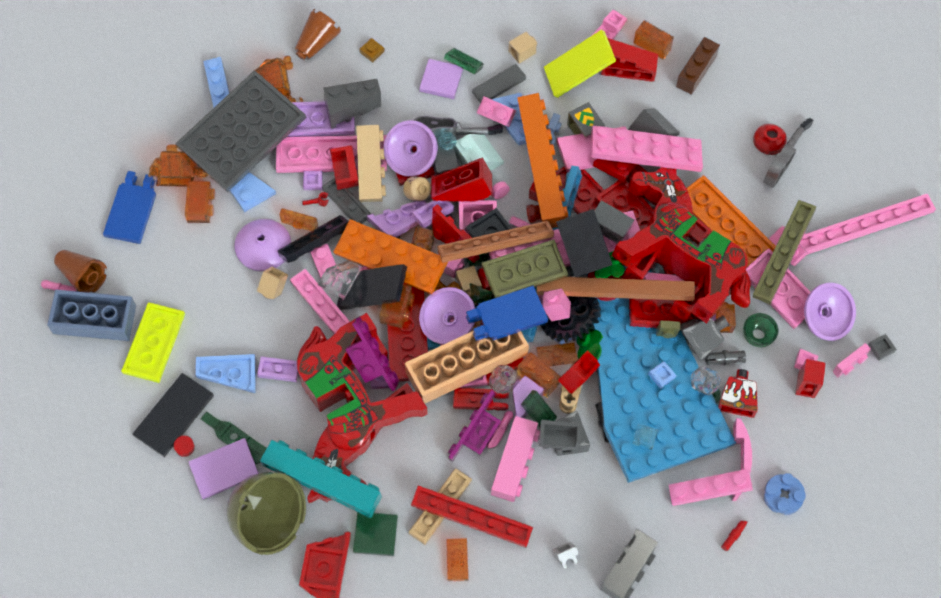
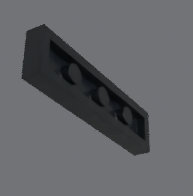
[278,215,349,263]

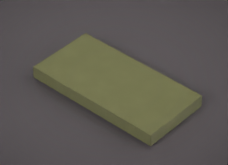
[481,239,568,298]

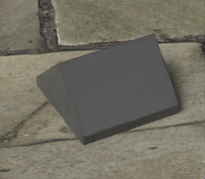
[628,108,680,136]

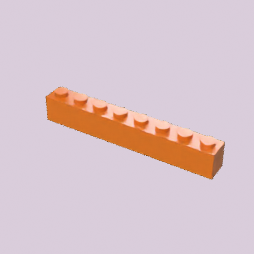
[517,93,569,228]

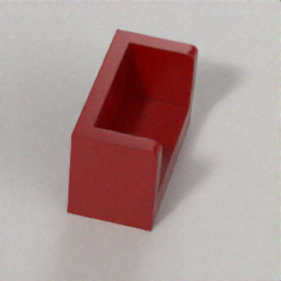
[330,145,359,190]
[558,350,600,394]
[795,359,826,398]

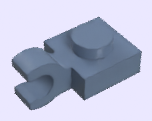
[547,113,562,146]

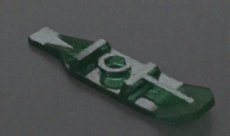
[201,411,267,464]

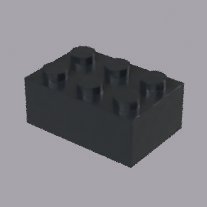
[556,209,613,277]

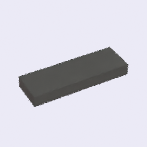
[472,64,526,103]
[322,178,371,224]

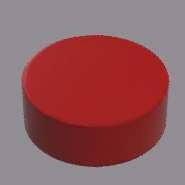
[174,436,195,457]

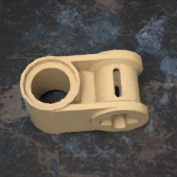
[559,385,582,414]

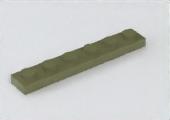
[753,200,816,305]

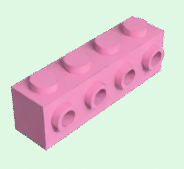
[491,416,540,502]

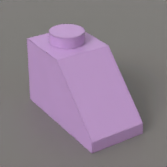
[512,376,544,418]

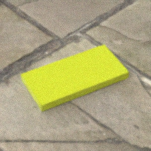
[544,29,616,98]
[121,302,185,383]

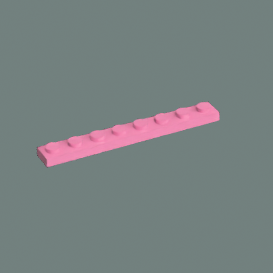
[800,193,936,255]

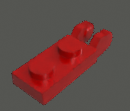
[453,388,509,411]

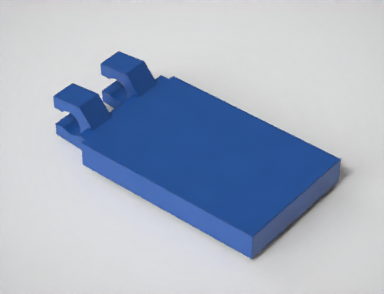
[103,171,156,244]
[466,286,548,341]

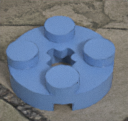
[764,473,806,515]

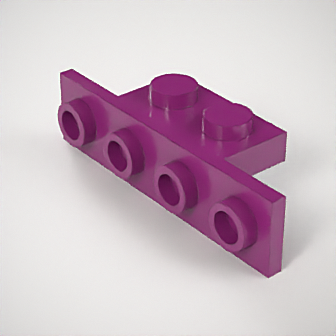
[345,316,399,391]
[448,390,502,462]

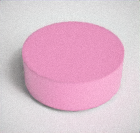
[492,181,510,199]

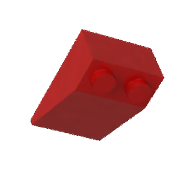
[431,157,492,202]

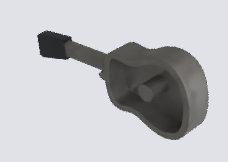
[413,116,503,139]
[763,118,814,188]

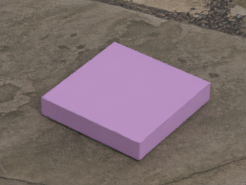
[419,59,463,99]

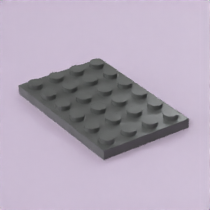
[175,70,307,193]

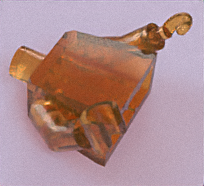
[255,56,303,102]
[148,144,208,187]

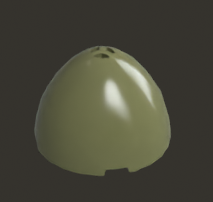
[227,472,306,555]

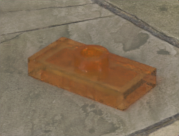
[279,208,318,231]
[536,342,578,368]

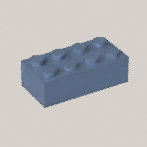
[47,290,136,341]

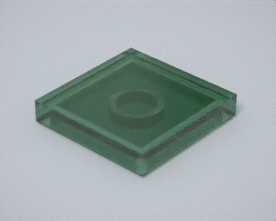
[353,512,398,556]

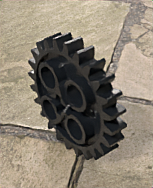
[540,296,601,343]

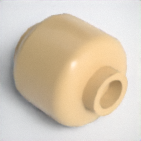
[403,177,431,201]

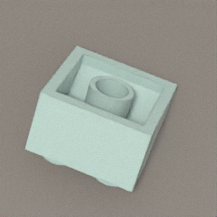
[453,134,504,171]

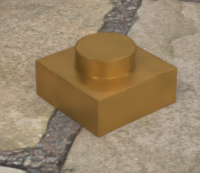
[359,38,385,63]

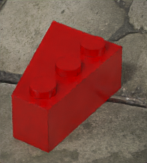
[601,38,658,82]

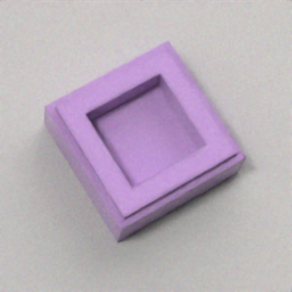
[303,171,323,190]

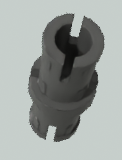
[705,350,746,365]

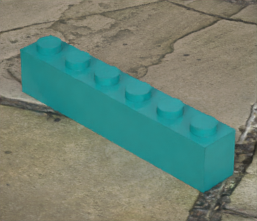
[260,440,382,518]

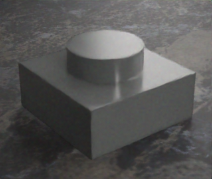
[868,334,897,360]

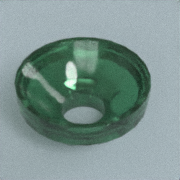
[743,313,779,347]

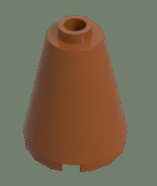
[295,9,341,60]
[54,250,107,293]

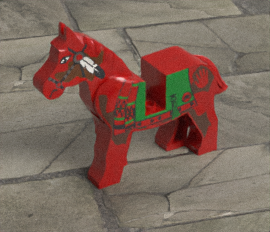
[612,167,751,324]
[297,313,428,503]

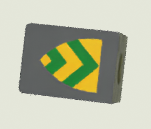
[567,102,605,137]

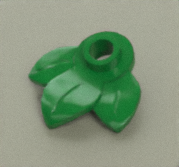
[595,251,625,278]
[576,330,603,360]

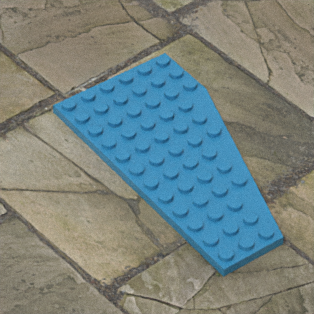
[587,265,736,483]

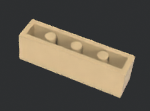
[356,125,386,202]

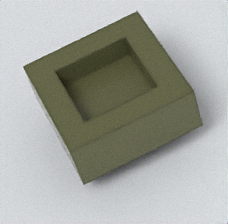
[656,320,680,338]

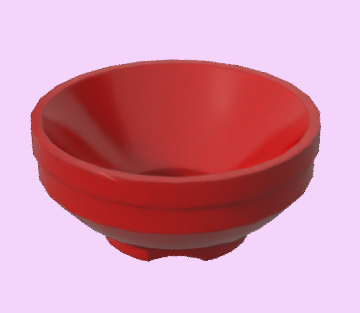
[753,124,787,155]

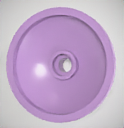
[384,120,438,176]
[234,219,291,271]
[804,283,856,341]
[419,287,475,345]

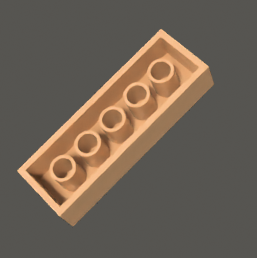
[405,331,529,404]

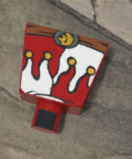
[718,369,758,418]

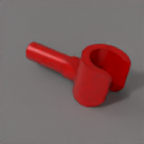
[302,192,329,207]

